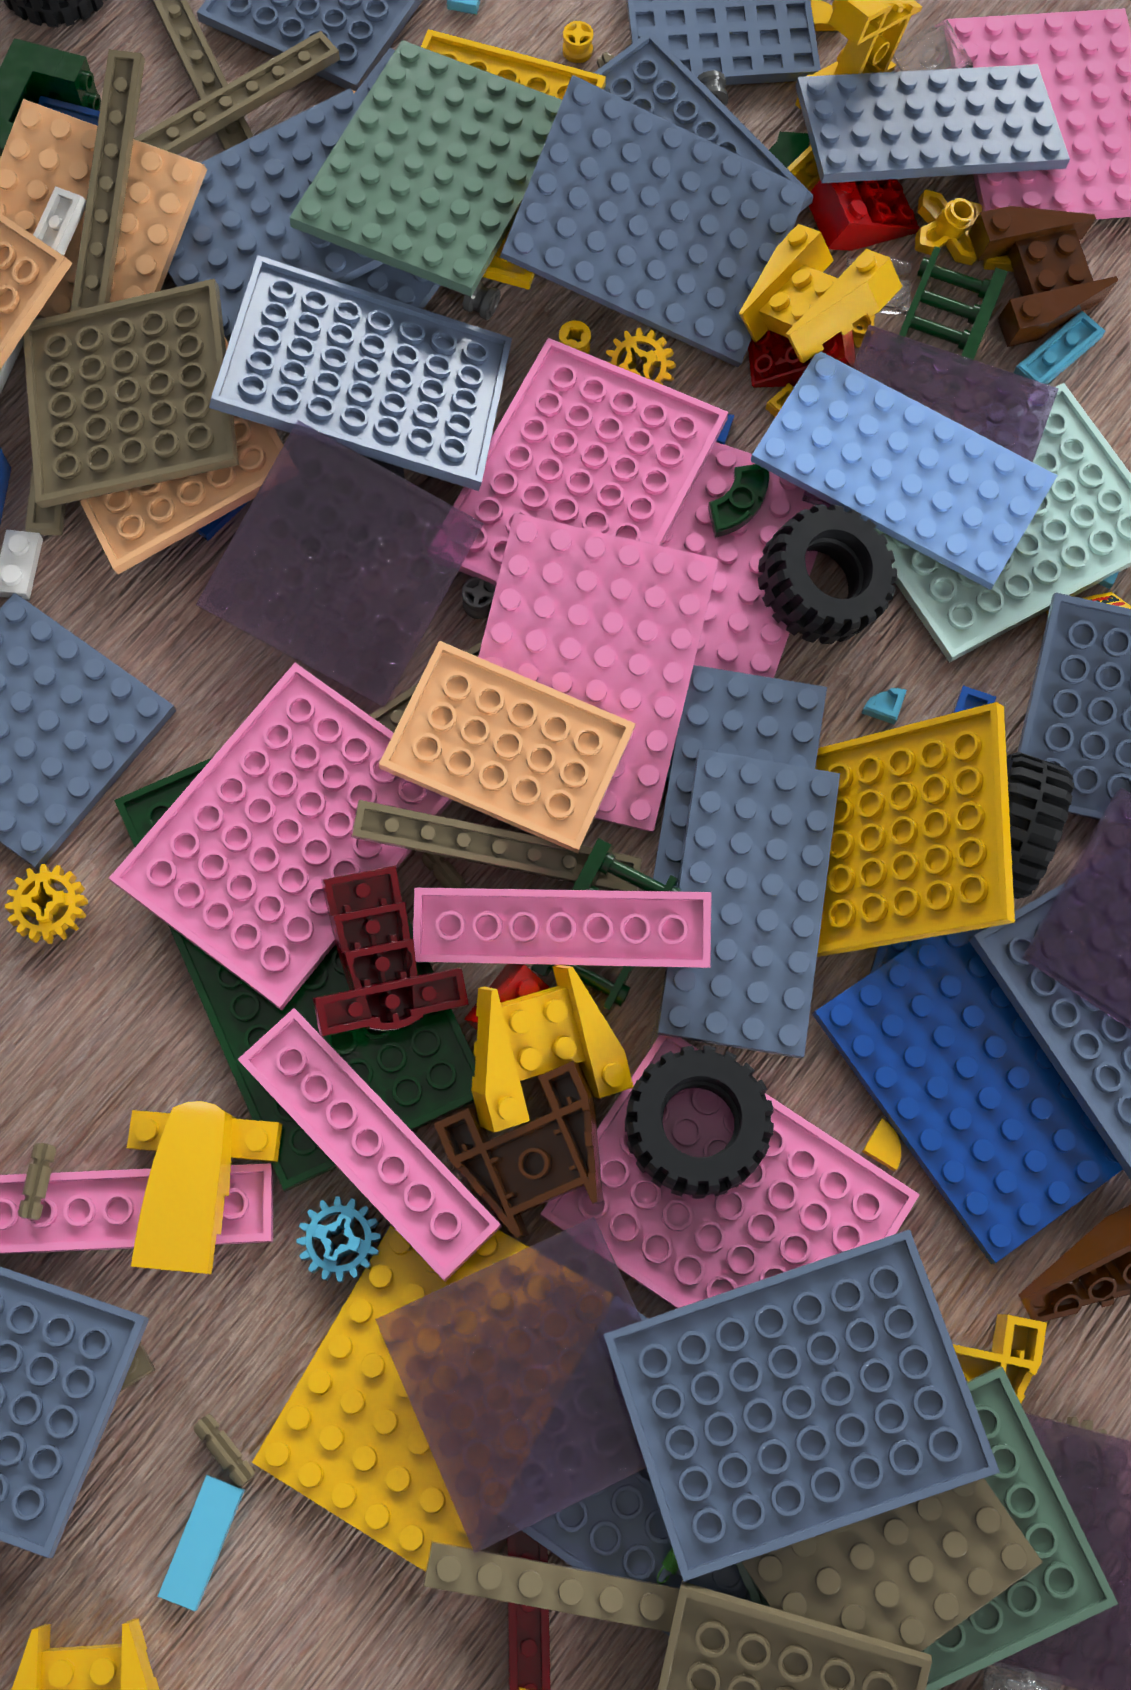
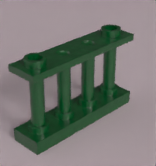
[886,246,1008,393]
[531,838,681,1010]

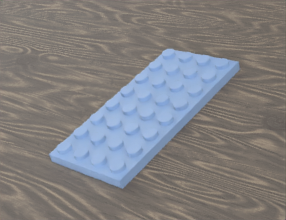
[751,351,1058,590]

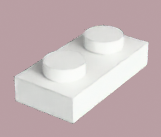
[0,530,43,600]

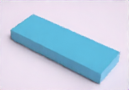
[1013,311,1105,393]
[157,1475,245,1611]

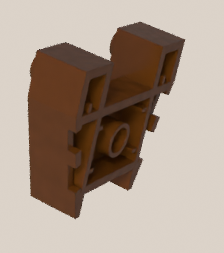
[968,206,1118,347]
[434,1061,603,1238]

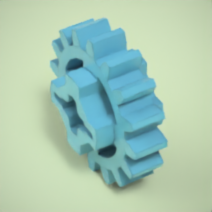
[297,1196,382,1283]

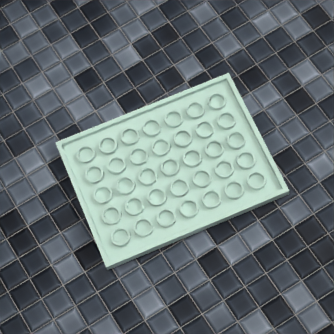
[874,383,1131,663]

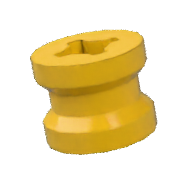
[562,21,594,63]
[559,320,591,354]

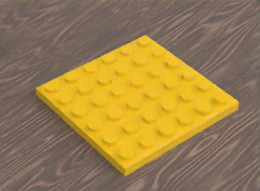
[815,702,1015,957]

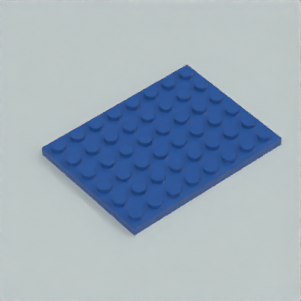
[812,928,1123,1264]

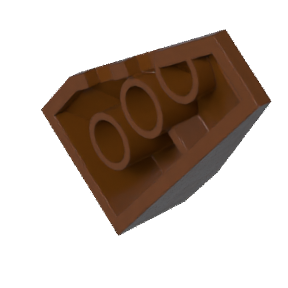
[1018,1205,1131,1322]

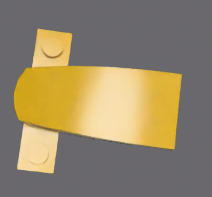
[127,1101,283,1274]

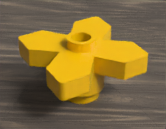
[915,189,982,265]

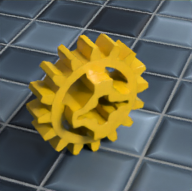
[606,328,676,385]
[5,864,88,944]

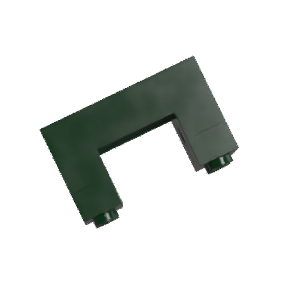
[0,38,101,157]

